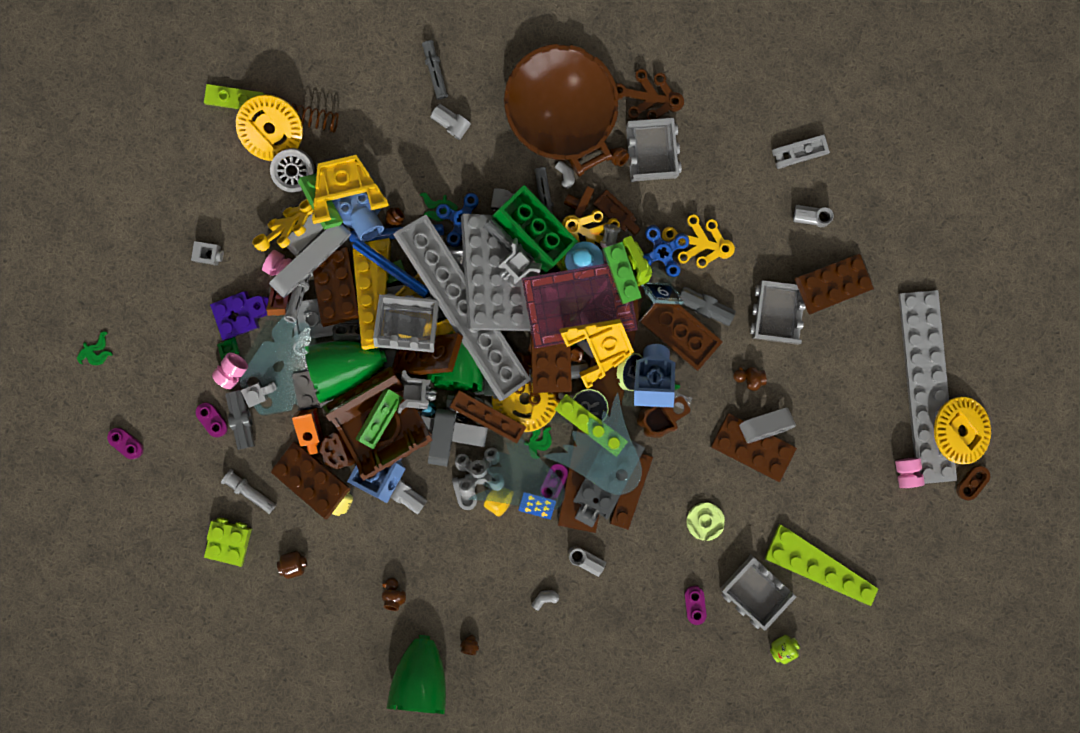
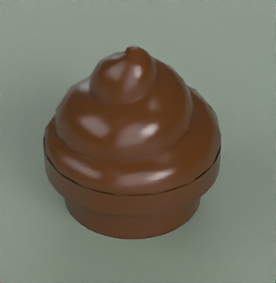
[610,147,629,167]
[385,207,405,226]
[460,635,479,656]

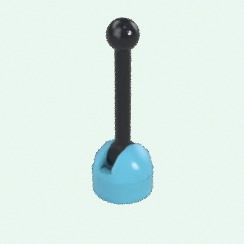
[421,402,468,422]

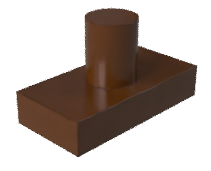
[564,186,594,225]

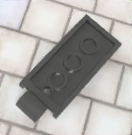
[573,434,645,528]

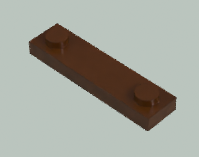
[449,390,526,444]
[610,454,653,530]

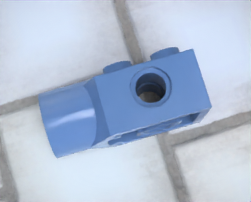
[332,192,384,242]
[634,344,675,407]
[347,459,405,503]

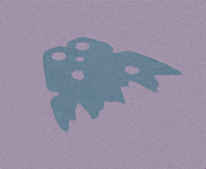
[240,315,311,416]

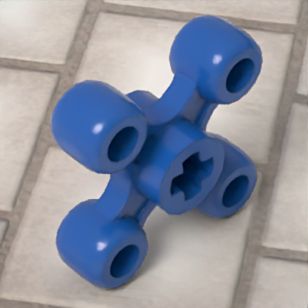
[436,193,479,247]
[643,225,690,277]

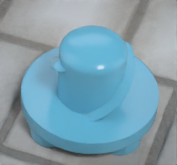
[565,242,604,280]

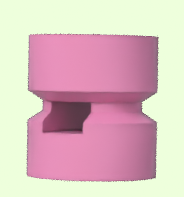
[262,250,292,276]
[212,353,248,389]
[895,458,925,488]

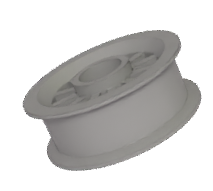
[270,148,315,192]

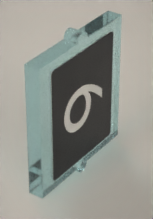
[641,282,684,305]

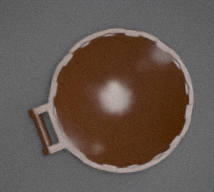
[504,44,619,176]

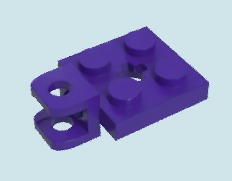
[210,291,269,340]

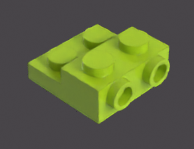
[623,236,652,286]
[204,517,252,567]

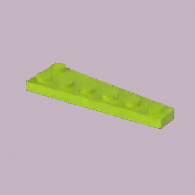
[764,524,878,606]

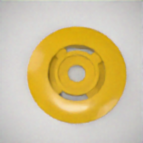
[236,94,303,161]
[492,365,559,432]
[934,397,991,464]

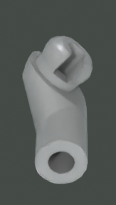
[555,160,575,189]
[531,590,559,611]

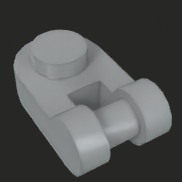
[452,474,477,510]

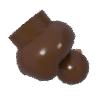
[733,367,767,391]
[382,578,406,611]

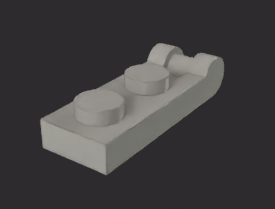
[772,135,830,169]

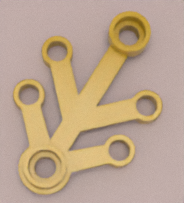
[252,199,313,251]
[562,210,620,244]
[661,215,735,269]

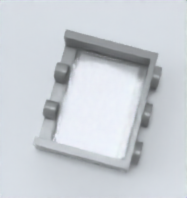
[626,118,682,182]
[750,280,806,345]
[373,294,439,352]
[720,554,796,631]

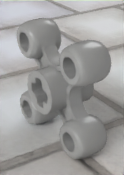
[455,448,505,497]

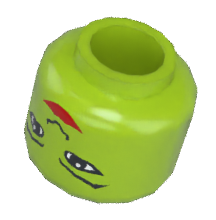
[770,635,800,664]

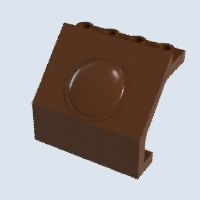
[323,366,432,481]

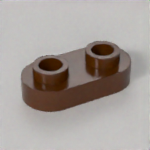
[956,466,990,501]

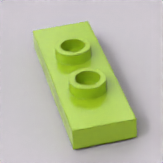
[204,84,264,113]

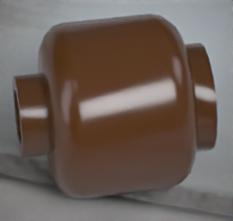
[277,551,308,579]

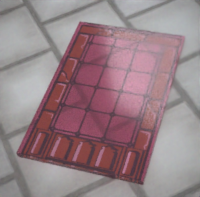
[522,263,638,349]

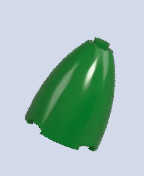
[425,330,484,393]
[305,341,387,403]
[386,635,446,714]

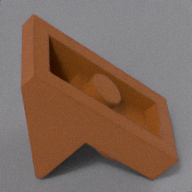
[266,287,292,316]

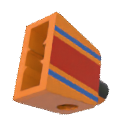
[292,408,323,455]

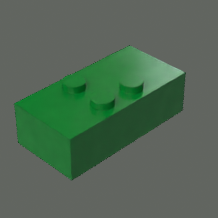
[492,185,578,272]

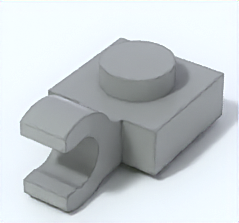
[241,382,278,408]

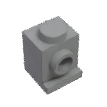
[191,241,224,265]

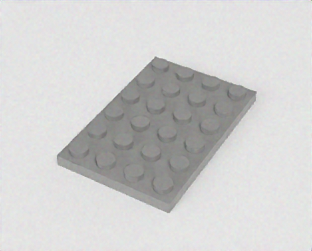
[461,214,543,331]

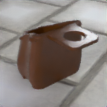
[637,396,691,438]
[319,430,356,469]

